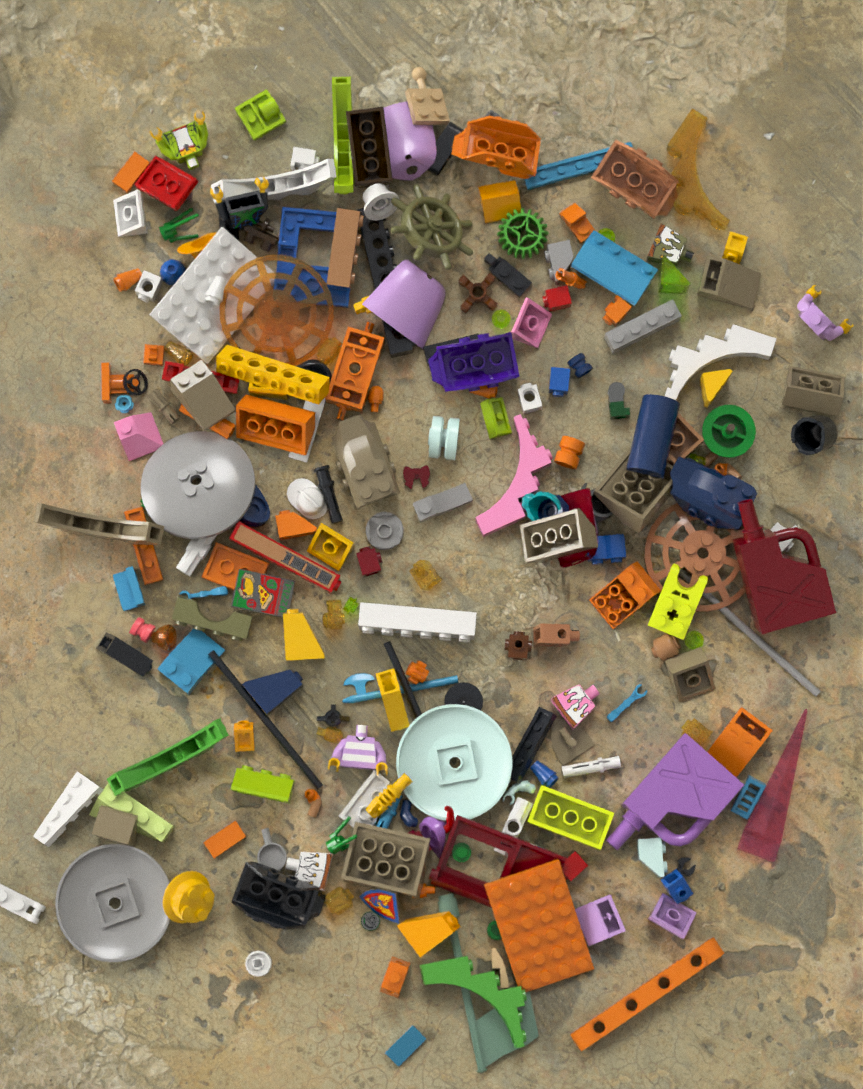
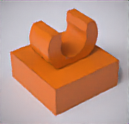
[143,344,165,366]

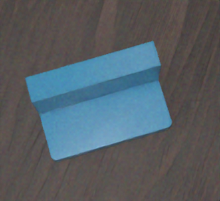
[113,566,145,611]

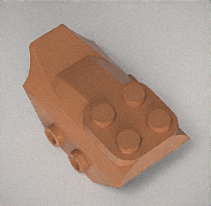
[591,140,679,219]

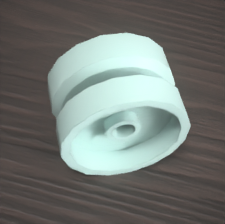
[428,416,460,460]

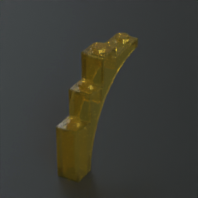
[666,108,730,231]

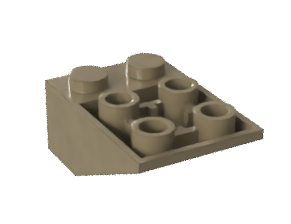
[697,255,761,310]

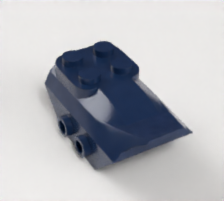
[670,456,757,529]

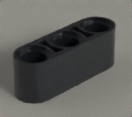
[427,122,463,176]

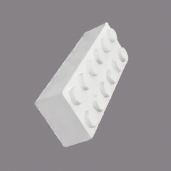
[358,602,476,643]

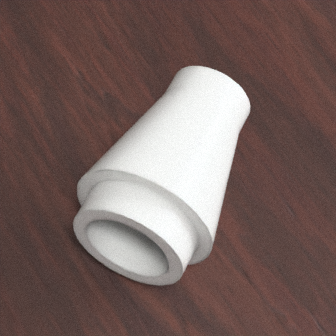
[205,276,226,306]

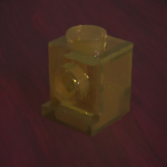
[409,560,443,591]
[681,718,712,746]

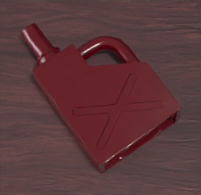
[733,499,836,634]

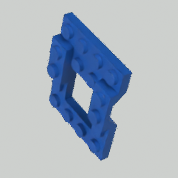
[272,207,351,308]

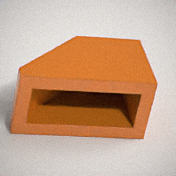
[275,510,317,541]

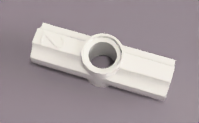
[176,535,217,577]
[494,797,533,857]

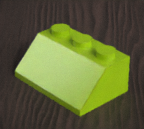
[231,765,295,804]

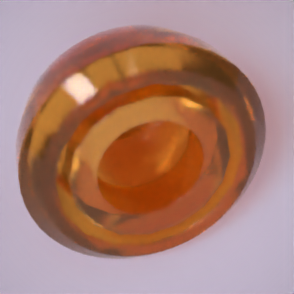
[151,624,177,651]

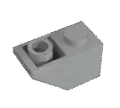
[544,240,574,285]

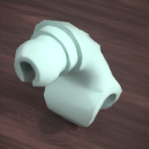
[502,780,536,805]

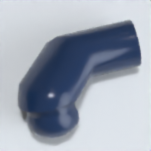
[400,799,418,828]

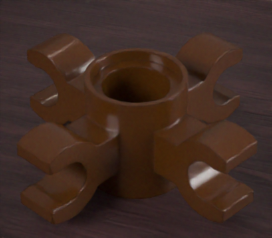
[458,273,498,313]

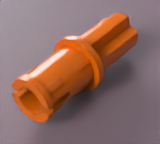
[555,268,587,289]

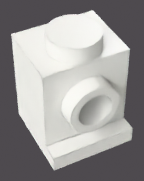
[291,147,320,170]

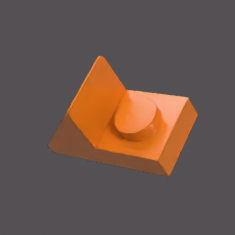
[559,203,596,244]

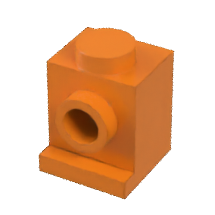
[602,295,632,327]

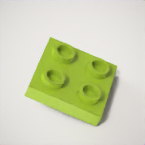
[235,89,286,141]

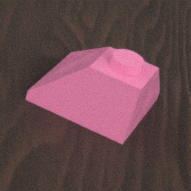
[114,412,163,461]

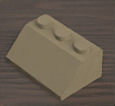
[782,366,845,416]

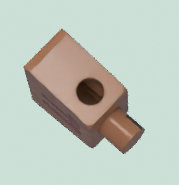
[533,624,580,647]

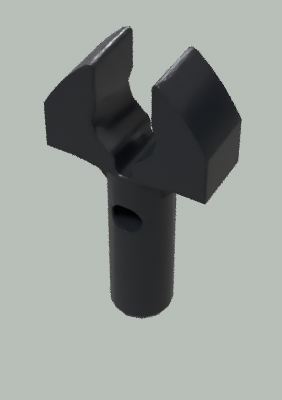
[663,857,696,878]

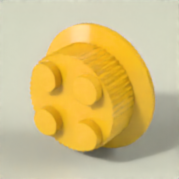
[163,871,215,923]

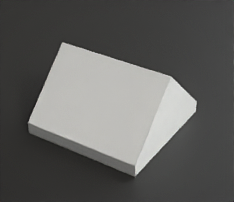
[114,190,147,237]

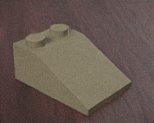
[170,360,236,431]

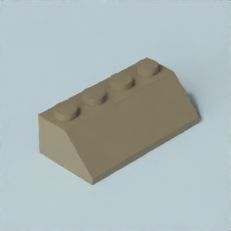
[520,509,598,563]

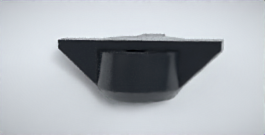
[317,704,350,727]

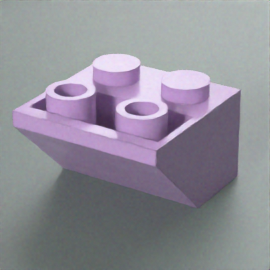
[575,894,626,946]

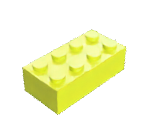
[527,785,614,851]

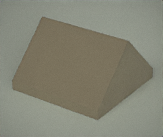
[92,805,138,847]

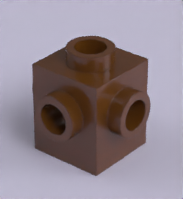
[504,631,532,661]

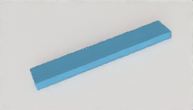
[524,142,633,190]

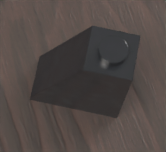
[96,632,154,677]

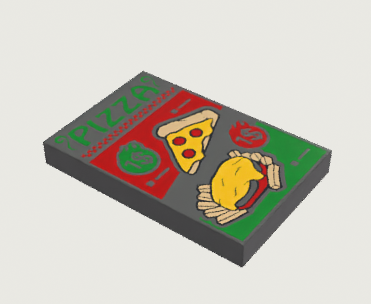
[231,569,295,618]

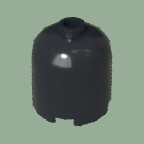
[791,415,838,455]

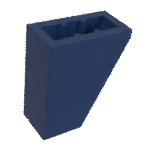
[242,670,303,715]

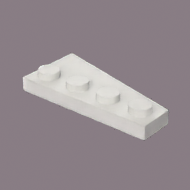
[33,772,104,847]

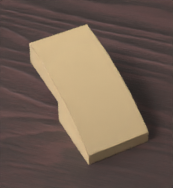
[491,948,509,988]

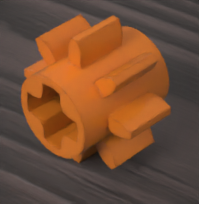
[405,660,429,685]

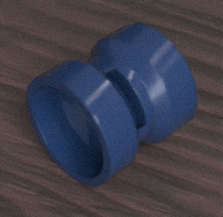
[567,352,593,379]

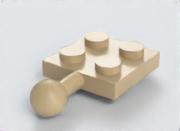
[405,67,450,125]

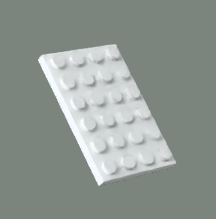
[149,227,276,364]

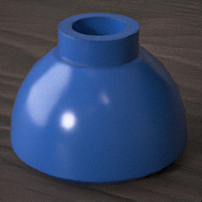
[160,259,186,286]

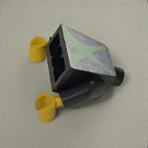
[210,177,269,230]

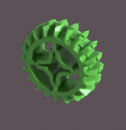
[497,208,548,259]

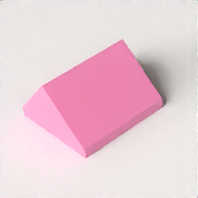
[511,298,552,348]

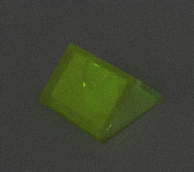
[658,256,691,294]

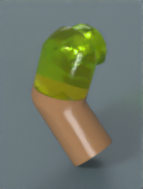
[689,451,718,467]

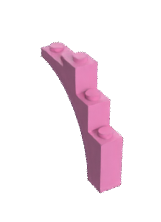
[475,414,553,537]

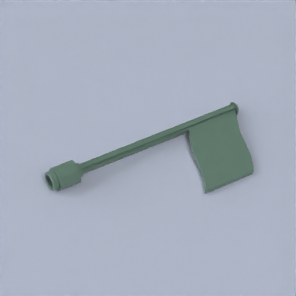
[437,893,539,1073]

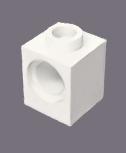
[135,270,163,302]
[517,383,542,414]

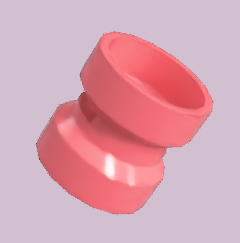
[129,617,156,643]

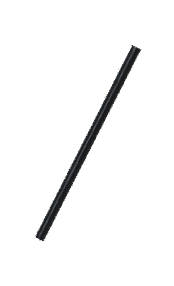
[208,650,323,790]

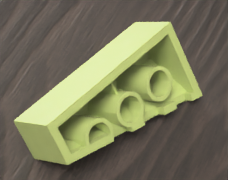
[89,783,175,843]

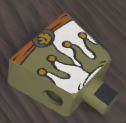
[647,223,694,267]

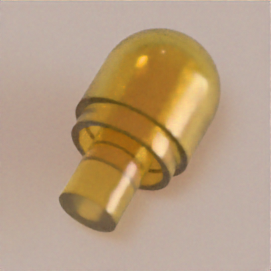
[316,727,343,744]

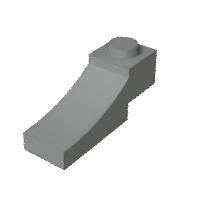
[413,483,473,523]

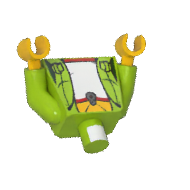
[149,111,209,170]

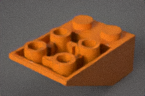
[589,561,661,629]
[707,707,773,778]

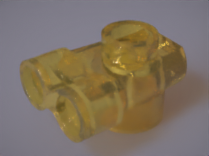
[322,600,345,630]

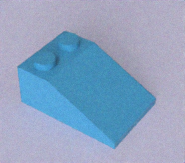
[158,628,225,695]

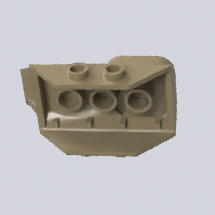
[331,415,400,509]

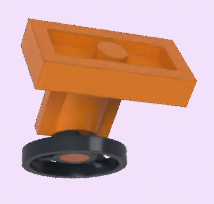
[101,362,148,404]

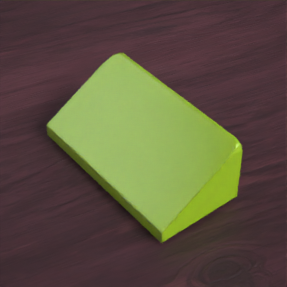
[480,397,512,439]

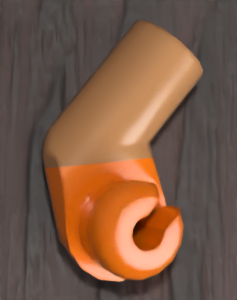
[714,463,742,480]
[304,789,322,818]

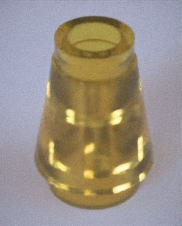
[164,341,193,366]

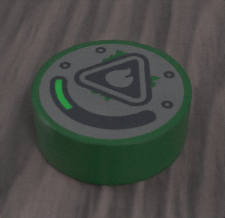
[361,911,380,931]

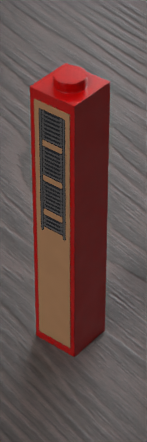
[229,521,342,594]

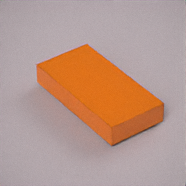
[112,152,150,193]
[203,821,246,859]

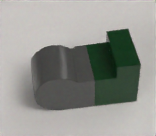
[608,382,630,420]

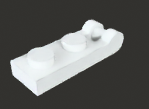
[0,884,46,924]

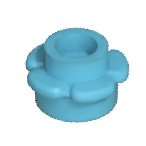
[115,395,134,413]

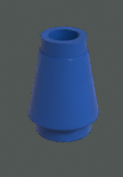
[530,760,559,788]

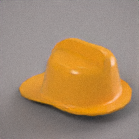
[177,232,216,259]

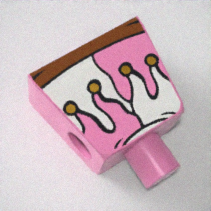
[551,685,599,730]

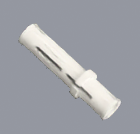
[562,756,621,779]

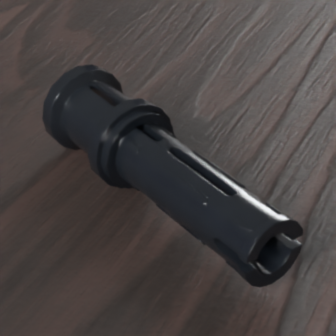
[313,465,343,524]

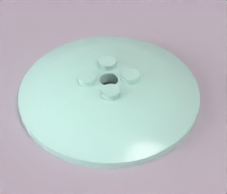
[396,704,513,821]

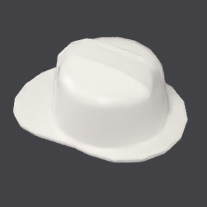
[287,478,327,519]

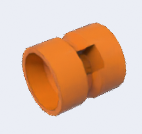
[553,436,585,470]

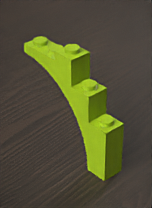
[332,77,354,195]

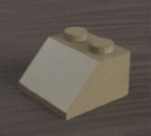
[665,647,716,702]

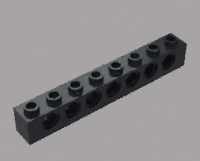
[357,208,416,358]

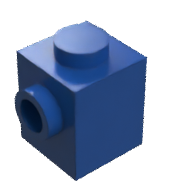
[661,869,694,905]

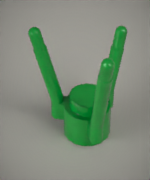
[159,208,199,243]
[326,816,358,855]

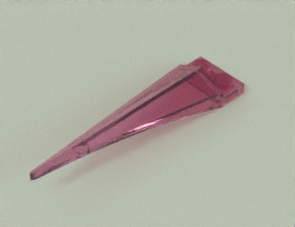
[737,709,807,862]

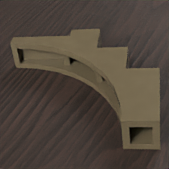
[34,503,164,545]

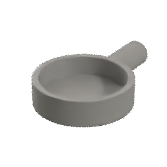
[257,828,287,871]

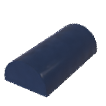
[626,394,680,478]

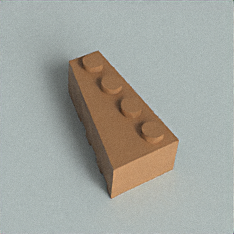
[327,208,364,287]

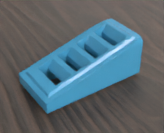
[730,775,766,820]

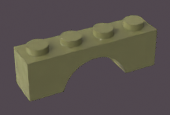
[172,596,253,641]

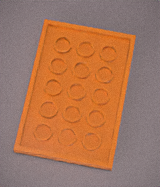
[484,859,594,992]

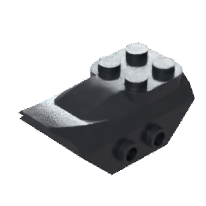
[231,861,326,929]

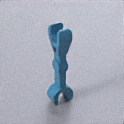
[179,586,228,599]
[607,684,647,722]

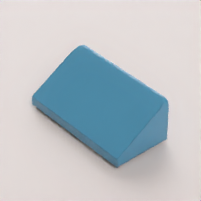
[385,1025,426,1067]

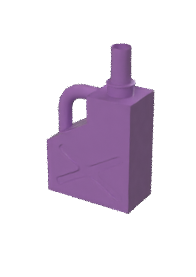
[606,733,744,851]

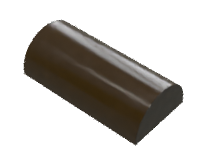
[346,106,393,188]

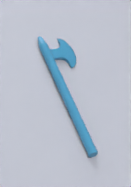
[342,673,459,703]

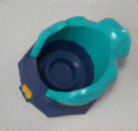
[522,491,569,521]

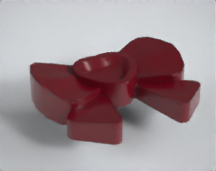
[403,465,430,489]

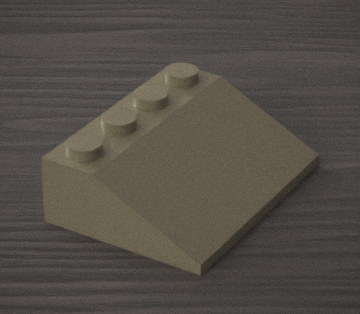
[593,447,673,533]
[341,822,431,899]

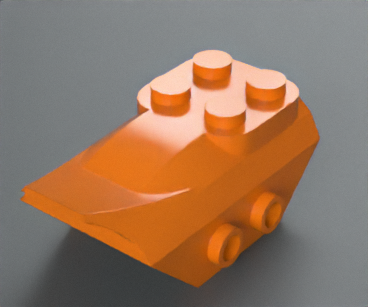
[451,116,541,179]

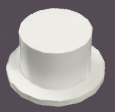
[362,183,399,221]

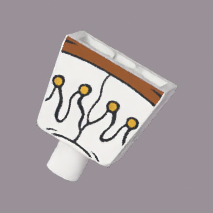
[286,852,333,891]

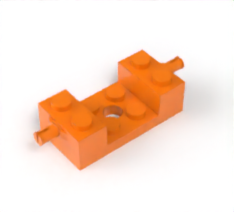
[325,322,385,421]

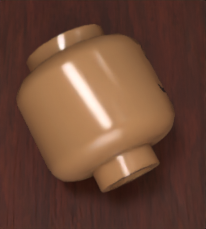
[651,633,681,661]

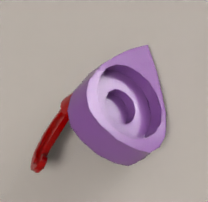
[419,805,455,859]

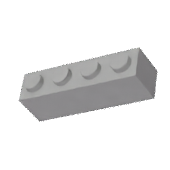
[604,299,682,354]

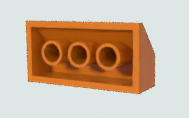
[236,394,315,455]

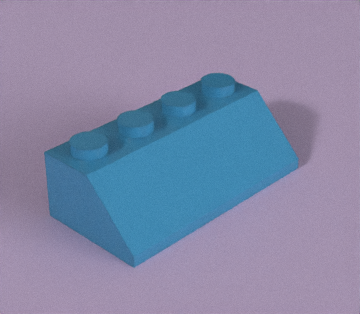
[571,230,658,306]

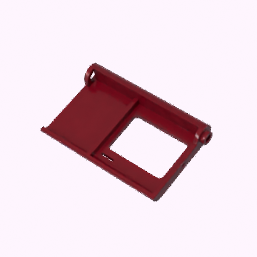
[428,815,567,908]

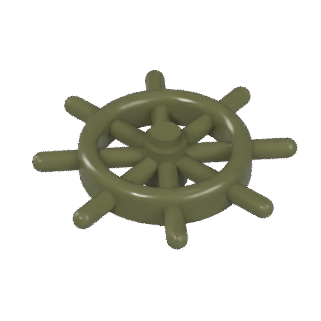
[391,184,473,270]

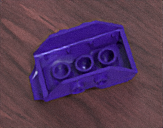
[428,332,520,392]

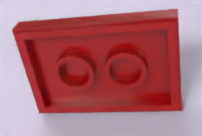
[134,155,199,212]

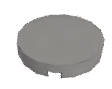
[366,512,404,550]

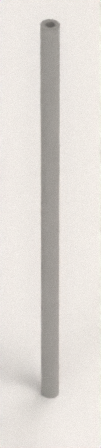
[678,568,821,697]

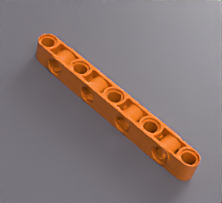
[570,937,725,1051]

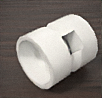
[245,951,272,976]

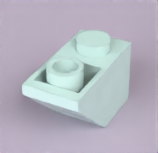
[637,838,668,878]

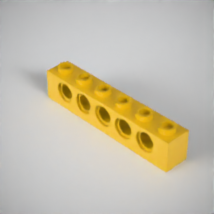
[216,345,330,405]

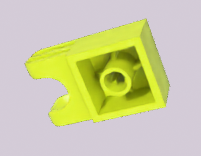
[648,563,708,640]

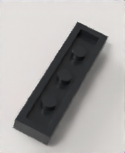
[510,707,557,784]

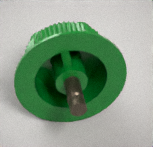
[702,405,756,458]

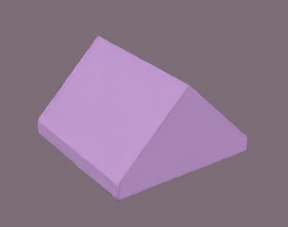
[648,893,696,939]

